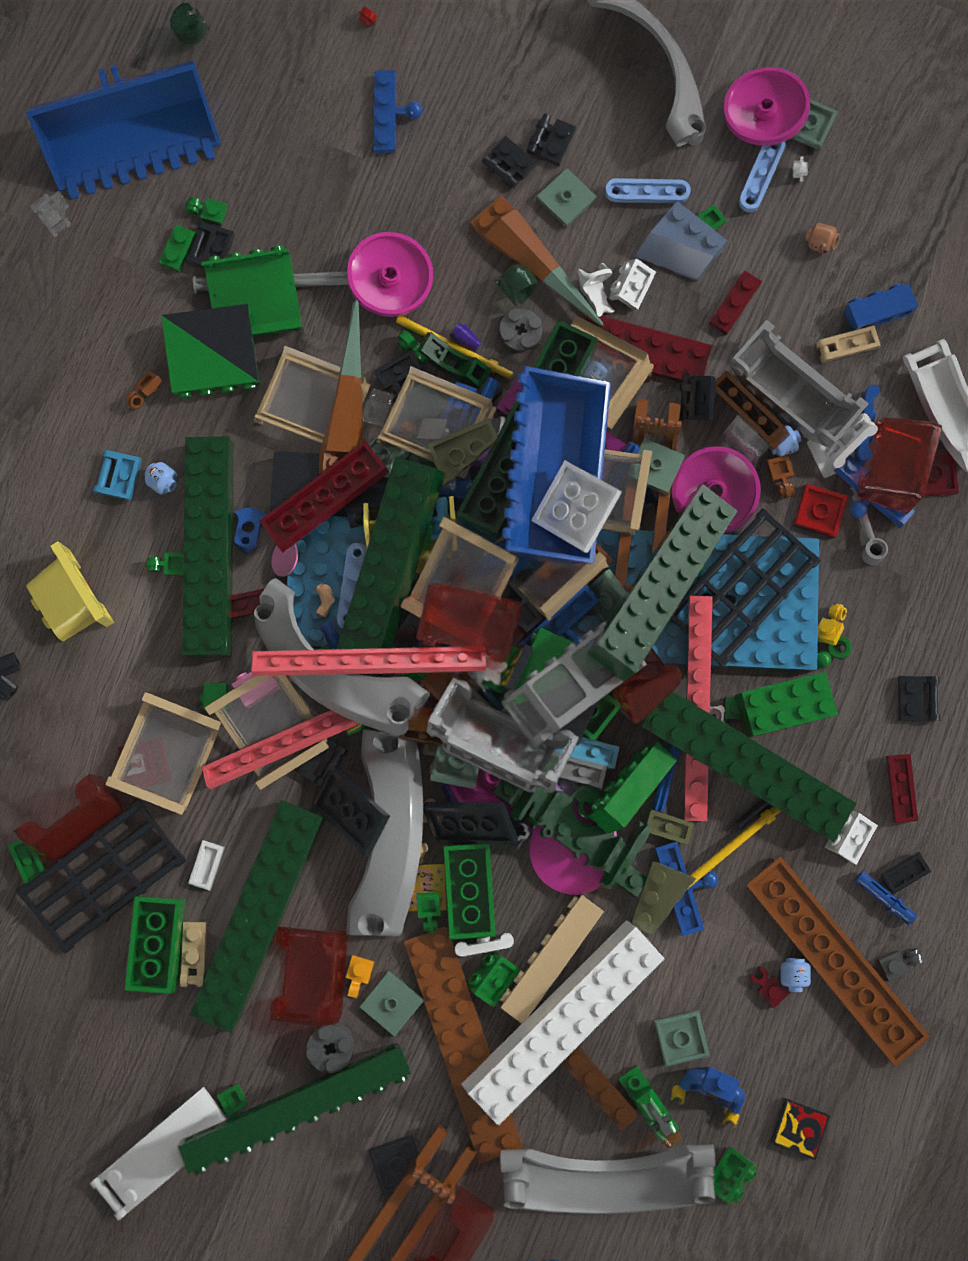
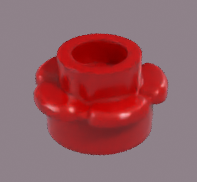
[358,6,378,26]

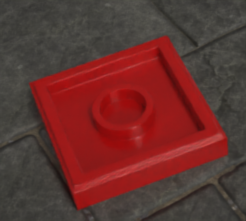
[793,484,848,538]

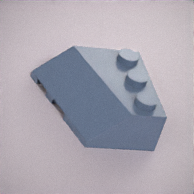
[634,201,727,281]

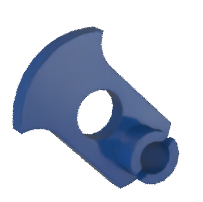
[234,508,266,553]

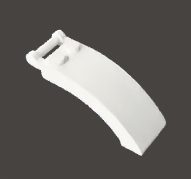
[903,339,968,472]
[90,1087,228,1221]

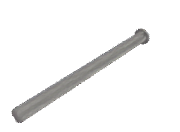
[193,271,348,294]

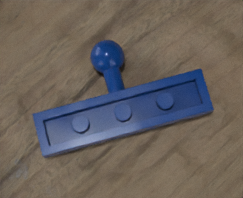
[374,70,423,154]
[834,455,915,528]
[517,585,600,648]
[654,842,718,936]

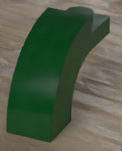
[417,332,491,388]

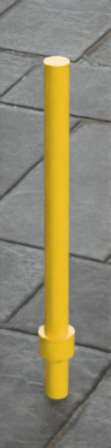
[396,316,513,380]
[688,807,781,889]

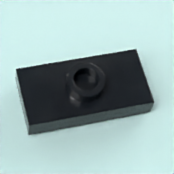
[880,852,932,895]

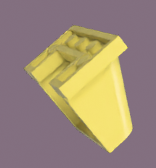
[26,542,114,641]

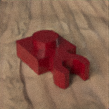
[749,966,790,1009]

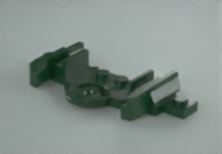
[491,757,651,898]

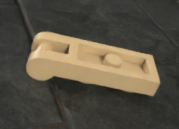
[815,326,881,364]
[180,922,207,987]

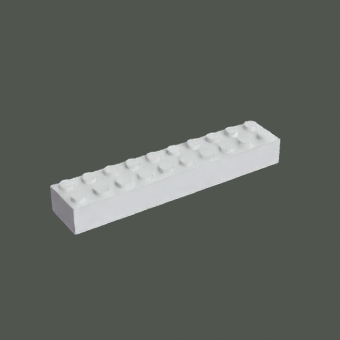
[462,920,664,1125]

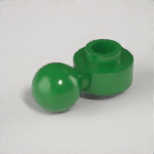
[397,330,429,363]
[817,636,852,669]

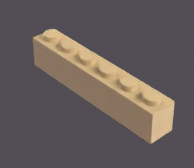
[500,894,604,1024]

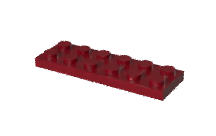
[585,316,712,384]
[259,441,390,553]

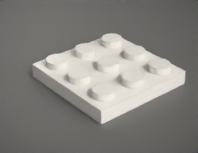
[531,460,622,553]

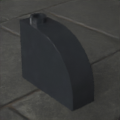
[270,451,320,512]
[345,477,389,528]

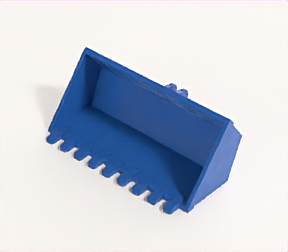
[26,60,221,199]
[503,366,611,564]

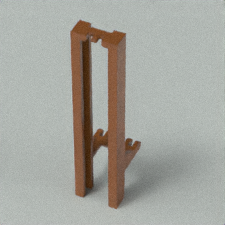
[614,398,682,592]
[345,1124,476,1261]

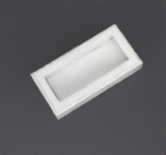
[188,840,225,891]

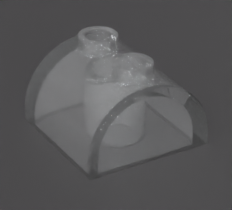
[720,416,771,466]

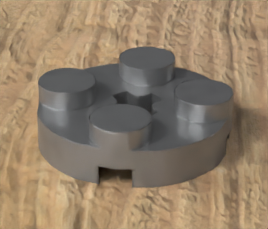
[500,308,542,353]

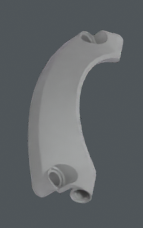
[587,0,706,147]
[254,578,429,735]
[346,730,423,936]
[501,1144,715,1214]

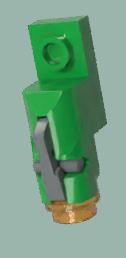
[618,1065,682,1148]

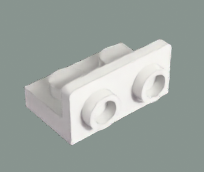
[609,259,656,310]
[825,811,878,865]

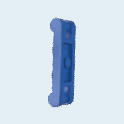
[854,385,880,465]

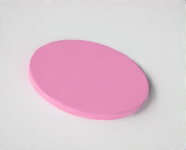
[272,544,298,577]

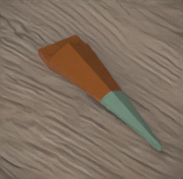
[470,195,603,327]
[319,300,364,474]

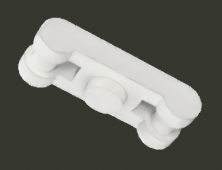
[824,413,878,468]
[455,933,514,956]

